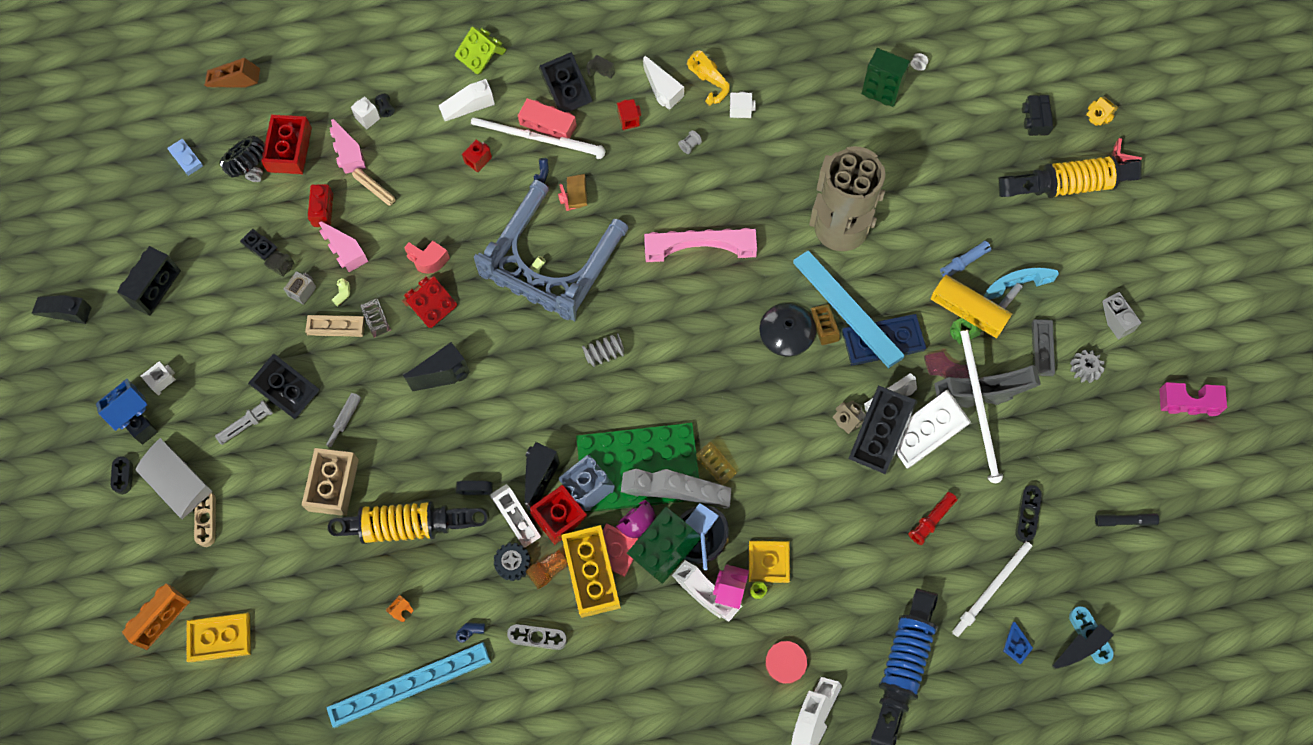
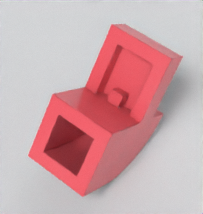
[404,241,450,274]

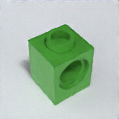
[950,318,982,345]

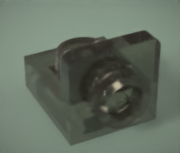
[586,55,615,78]
[264,250,294,277]

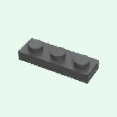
[1032,319,1055,376]

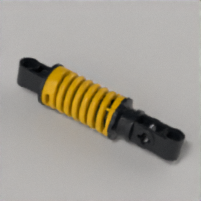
[998,155,1142,198]
[327,501,489,544]

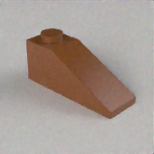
[205,58,260,88]

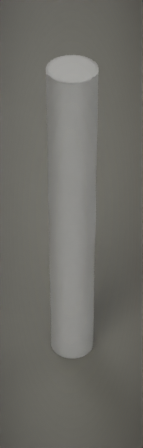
[999,283,1022,309]

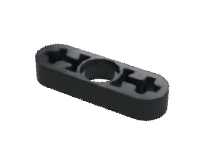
[1015,485,1042,543]

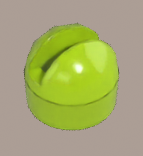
[750,581,767,599]

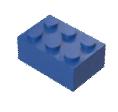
[96,378,148,431]

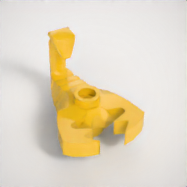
[687,50,730,106]

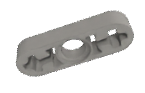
[507,624,567,650]

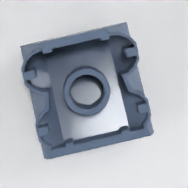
[559,455,615,511]

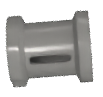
[678,130,702,154]

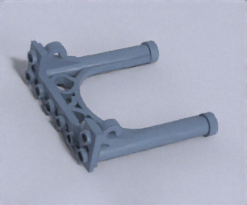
[474,180,629,322]

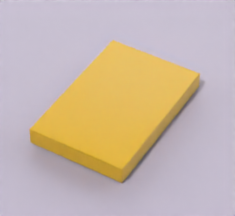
[187,613,251,663]

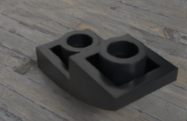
[240,228,278,261]

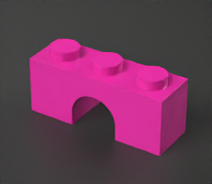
[1159,382,1227,416]
[713,564,749,609]

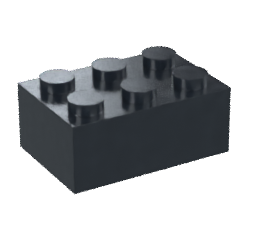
[117,246,181,316]

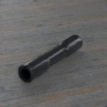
[1095,513,1159,527]

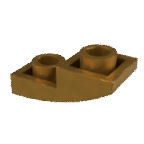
[567,174,587,209]

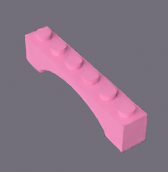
[644,228,757,262]

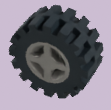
[494,543,531,581]

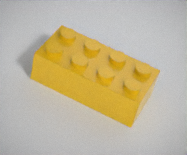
[561,525,621,618]

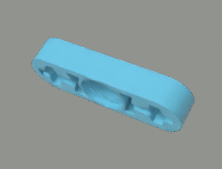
[1069,607,1113,664]

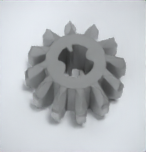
[1070,350,1104,383]

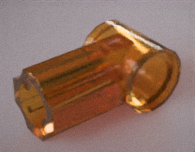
[526,550,568,589]

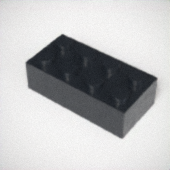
[848,385,917,474]

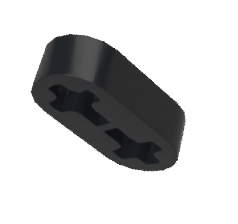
[110,456,133,495]
[455,481,493,495]

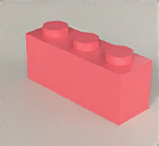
[518,98,576,139]

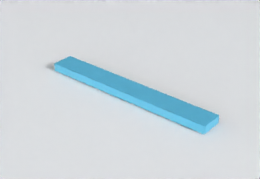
[793,251,904,368]
[326,642,491,728]

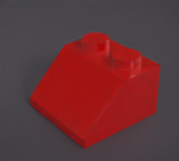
[530,484,587,545]

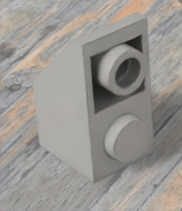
[1102,292,1141,340]

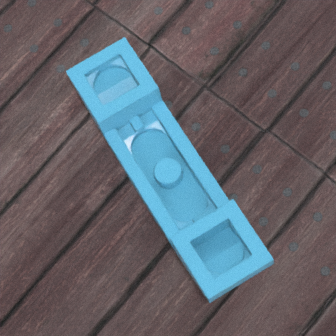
[984,268,1059,300]

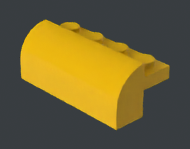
[930,274,1013,339]

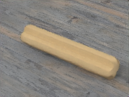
[352,168,395,206]

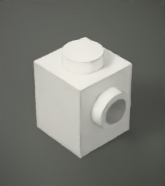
[730,92,755,118]
[351,96,380,129]

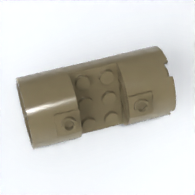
[809,146,885,251]

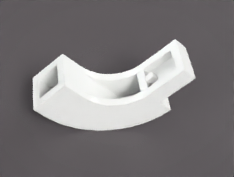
[672,560,742,622]

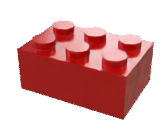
[261,114,312,174]

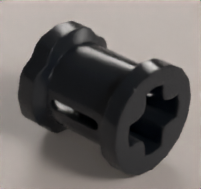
[374,93,395,117]

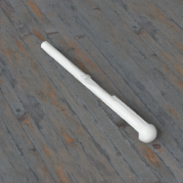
[471,118,605,159]
[960,330,1003,483]

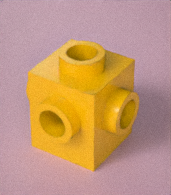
[1086,96,1119,126]

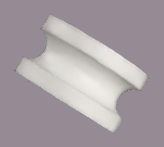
[911,53,929,71]

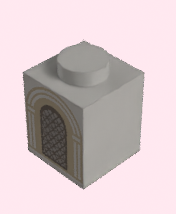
[284,271,316,305]

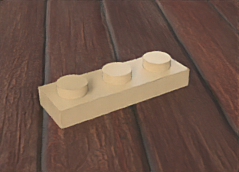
[305,315,365,337]

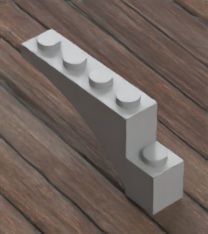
[621,469,731,508]

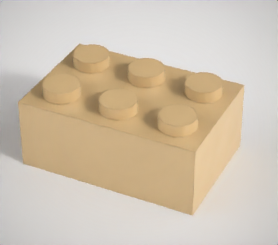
[302,448,359,516]

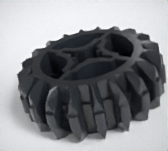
[220,135,265,178]

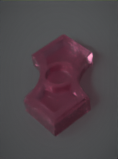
[924,351,970,379]

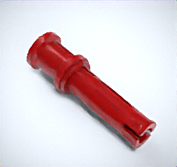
[908,492,958,545]

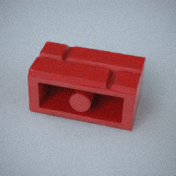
[308,184,333,227]

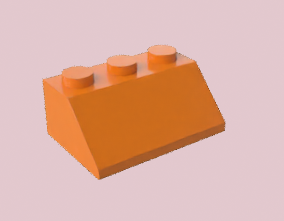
[122,583,190,650]

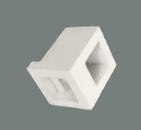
[141,361,176,396]

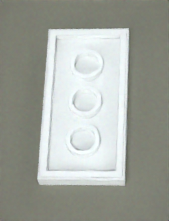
[896,390,972,468]

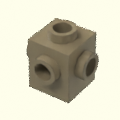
[833,401,866,434]

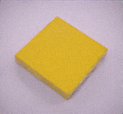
[749,541,790,583]

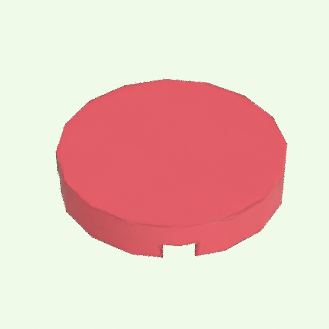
[766,641,807,684]

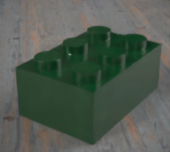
[861,48,910,108]
[627,507,701,584]

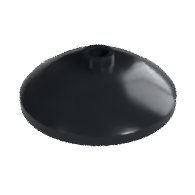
[759,303,816,357]
[679,506,730,564]

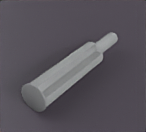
[326,393,361,447]

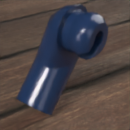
[534,158,549,183]
[456,622,485,643]

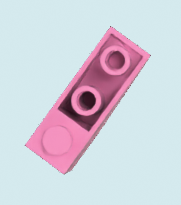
[330,119,366,174]
[319,222,368,272]

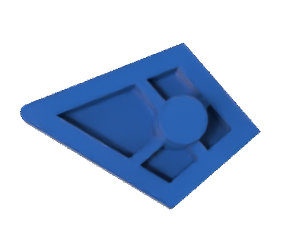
[1003,622,1033,664]

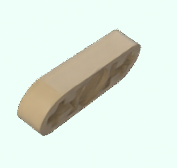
[194,493,216,547]

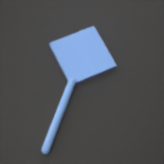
[686,503,719,570]

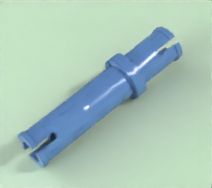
[940,241,991,277]

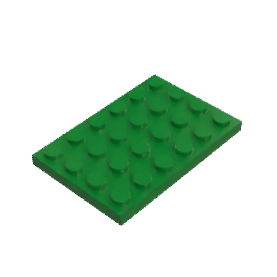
[576,423,699,513]

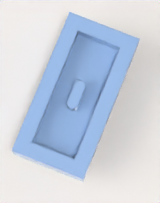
[167,139,203,176]

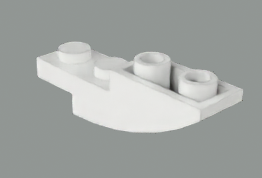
[791,677,842,745]

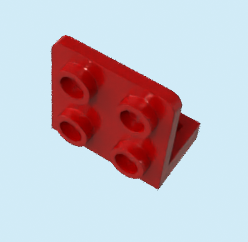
[402,276,457,328]

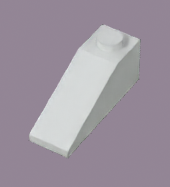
[643,56,684,110]
[439,79,495,121]
[490,484,541,548]

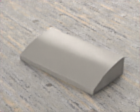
[135,438,213,519]

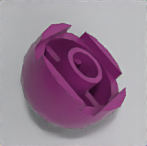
[616,499,656,538]

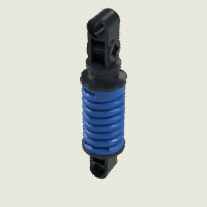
[871,588,938,745]

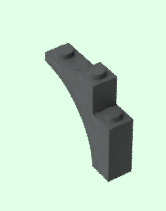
[934,365,1041,408]

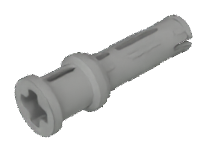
[215,400,273,445]

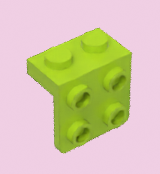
[455,26,506,75]

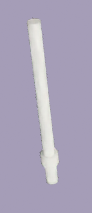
[952,542,1032,637]

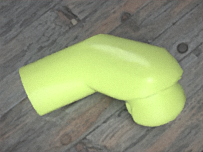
[526,256,546,281]
[332,278,350,306]

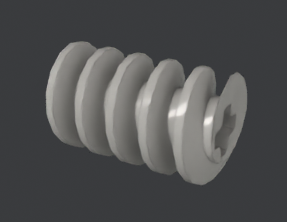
[582,333,624,367]

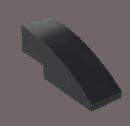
[1052,624,1114,669]

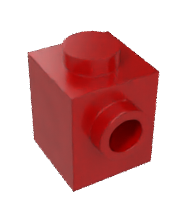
[617,99,641,130]
[462,139,492,172]

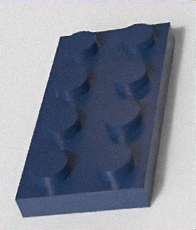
[842,314,926,366]

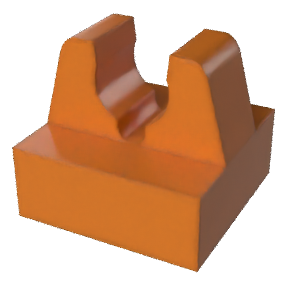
[386,595,413,622]

